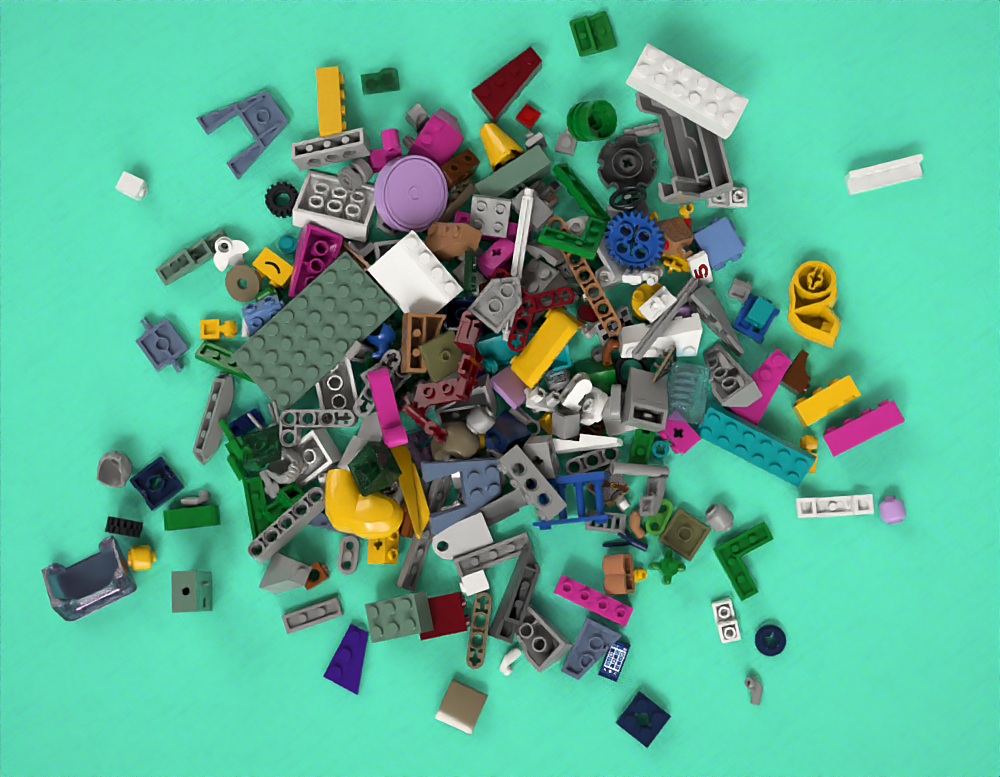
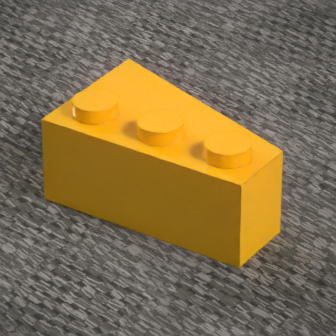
[792,375,861,428]

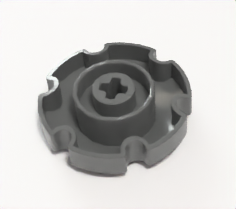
[597,135,657,195]

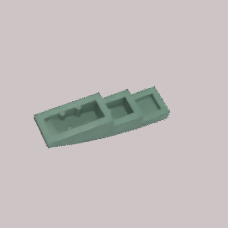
[155,228,228,286]

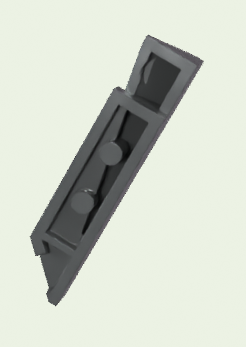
[478,483,531,527]
[488,546,541,644]

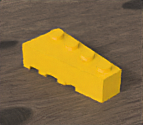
[316,66,347,137]

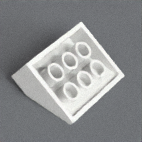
[293,170,376,242]
[367,230,463,314]

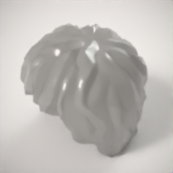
[265,446,304,484]
[96,450,133,488]

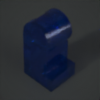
[229,408,268,438]

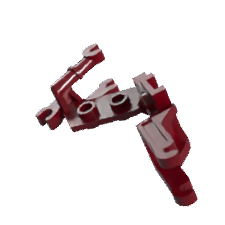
[397,311,484,444]

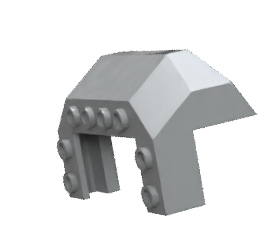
[635,92,733,205]

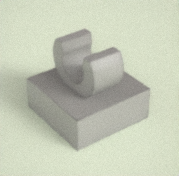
[524,131,547,151]
[728,277,753,302]

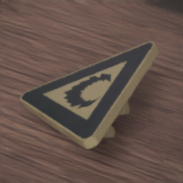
[651,346,677,383]

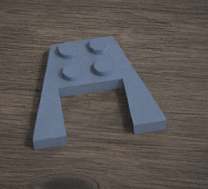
[196,91,289,179]
[421,457,502,536]

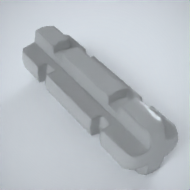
[623,122,660,138]

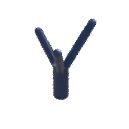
[602,520,648,552]

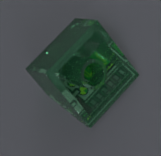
[348,441,402,497]

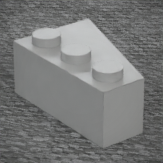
[434,373,498,426]

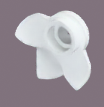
[214,236,249,272]

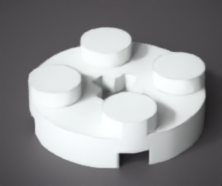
[578,387,608,426]

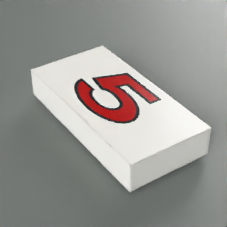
[687,250,713,289]

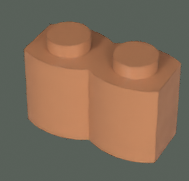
[602,554,635,595]

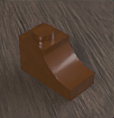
[780,350,811,396]

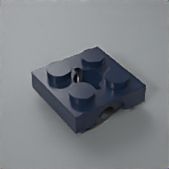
[129,457,185,511]
[615,691,671,748]

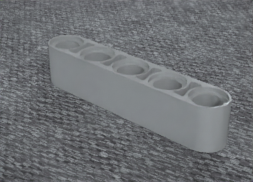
[248,487,325,563]

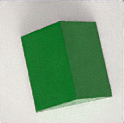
[573,360,617,397]

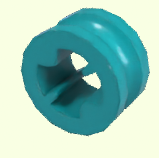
[651,441,669,459]

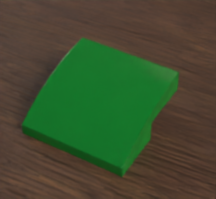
[569,11,617,57]

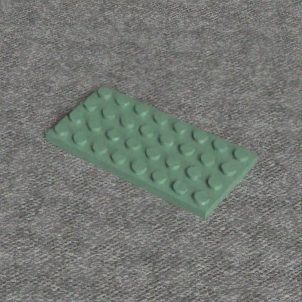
[230,251,399,412]

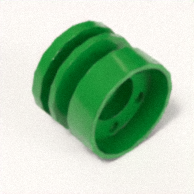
[567,100,617,142]

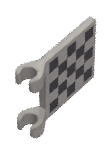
[581,305,634,362]

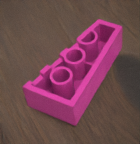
[723,348,791,426]
[823,399,905,457]

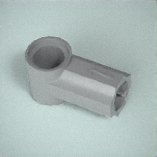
[508,407,541,437]

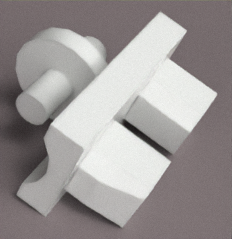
[638,286,677,324]
[524,387,560,413]

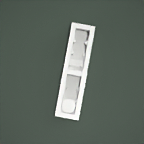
[553,434,623,454]

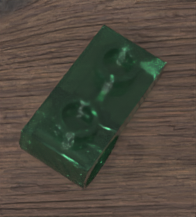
[361,67,400,95]

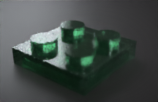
[464,251,477,297]
[243,424,282,470]

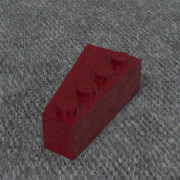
[471,47,542,124]

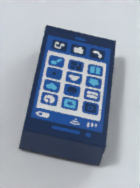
[598,640,631,682]

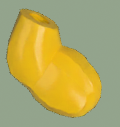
[787,261,842,348]
[324,469,403,539]

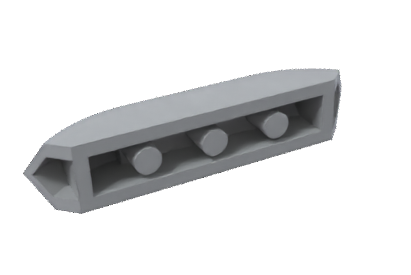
[192,372,235,465]

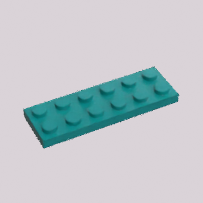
[695,403,817,487]

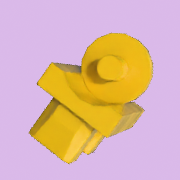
[658,252,694,274]

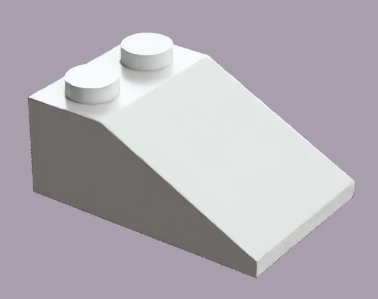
[287,427,342,489]

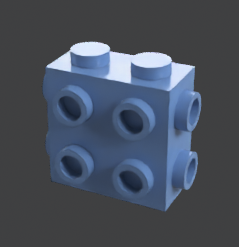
[692,217,745,271]
[241,294,286,336]

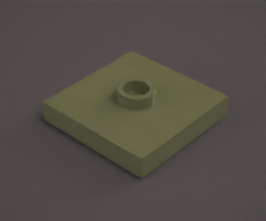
[418,330,463,382]
[657,508,711,561]

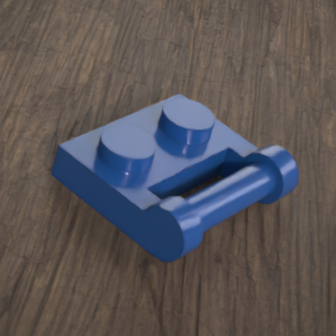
[732,294,780,344]

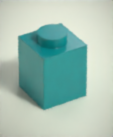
[744,297,775,329]

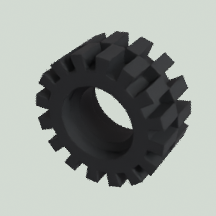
[265,182,299,218]
[105,516,143,538]

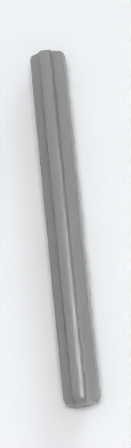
[632,277,699,360]

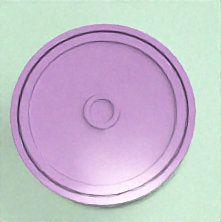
[374,155,448,233]

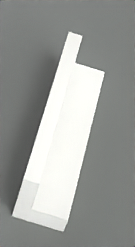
[844,154,923,196]

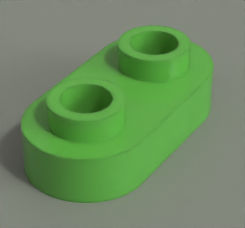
[645,498,673,536]

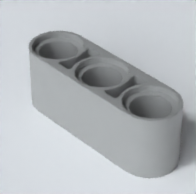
[565,447,619,475]

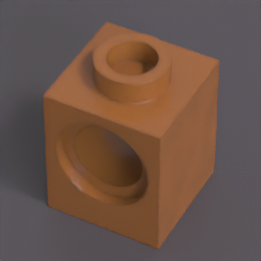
[304,561,330,591]

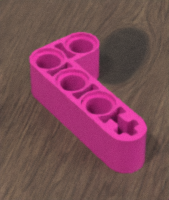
[366,128,402,173]
[367,367,408,448]

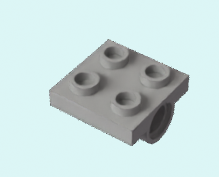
[469,194,511,238]

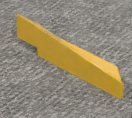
[389,444,431,539]

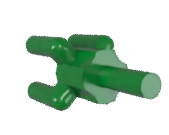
[218,418,265,481]
[648,549,686,585]

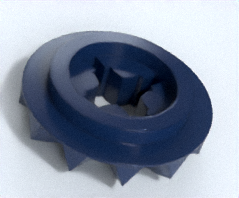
[754,625,786,656]

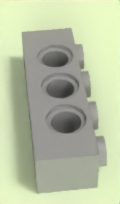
[291,127,371,171]
[496,444,567,521]

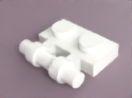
[622,264,664,286]

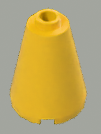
[479,123,525,172]

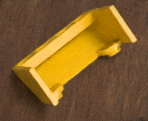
[510,307,585,389]

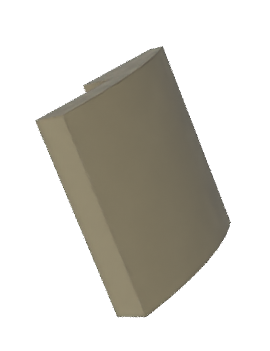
[435,679,488,735]

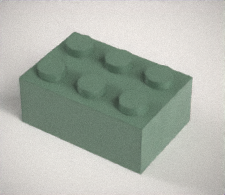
[365,591,434,643]

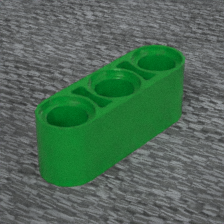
[163,505,221,531]

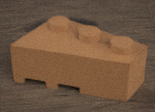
[424,222,483,263]
[401,312,446,374]

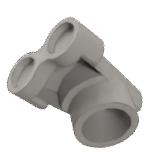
[259,470,287,498]

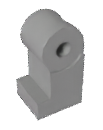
[405,103,429,133]

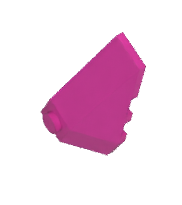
[288,224,344,298]

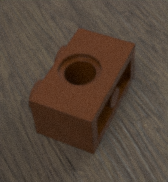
[440,148,480,191]

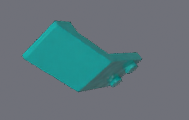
[477,325,572,371]

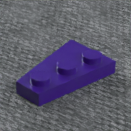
[323,624,369,695]

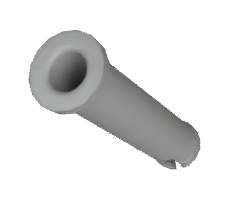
[609,460,669,478]

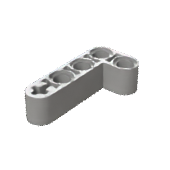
[279,409,359,447]

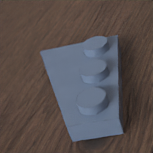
[561,618,622,680]

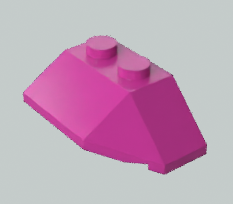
[407,108,464,168]

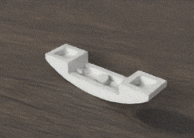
[795,494,874,518]

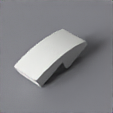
[706,187,747,208]
[711,598,741,644]

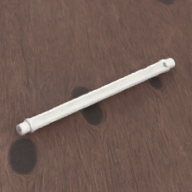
[502,188,534,341]

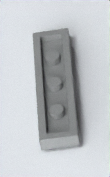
[453,532,533,578]

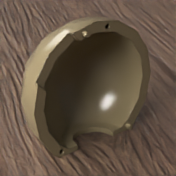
[430,420,480,460]

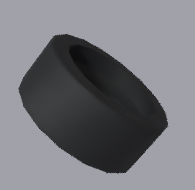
[614,356,650,389]

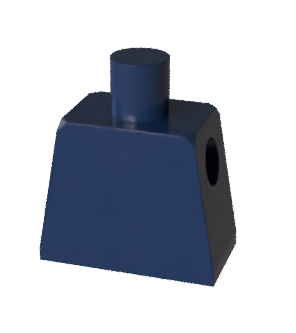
[484,410,532,454]

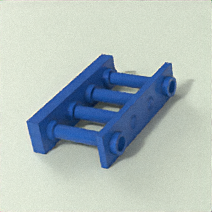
[529,471,613,530]

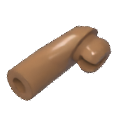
[628,509,647,540]

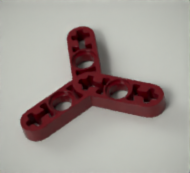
[492,268,575,352]

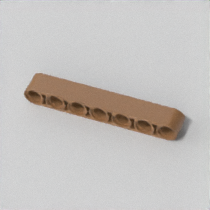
[547,216,622,336]

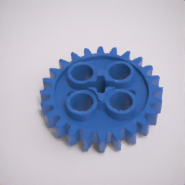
[604,209,666,270]

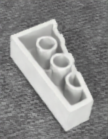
[618,313,703,358]

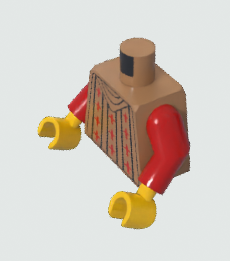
[647,203,694,259]

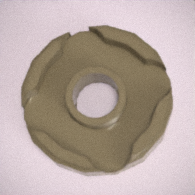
[225,264,262,302]

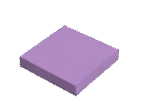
[490,364,535,410]

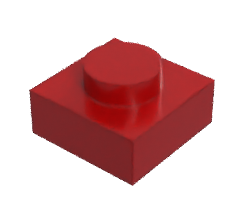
[515,103,541,131]

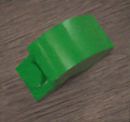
[262,482,305,524]

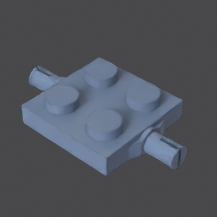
[135,317,190,373]

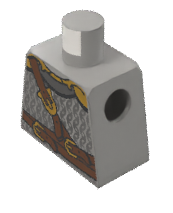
[585,467,631,512]

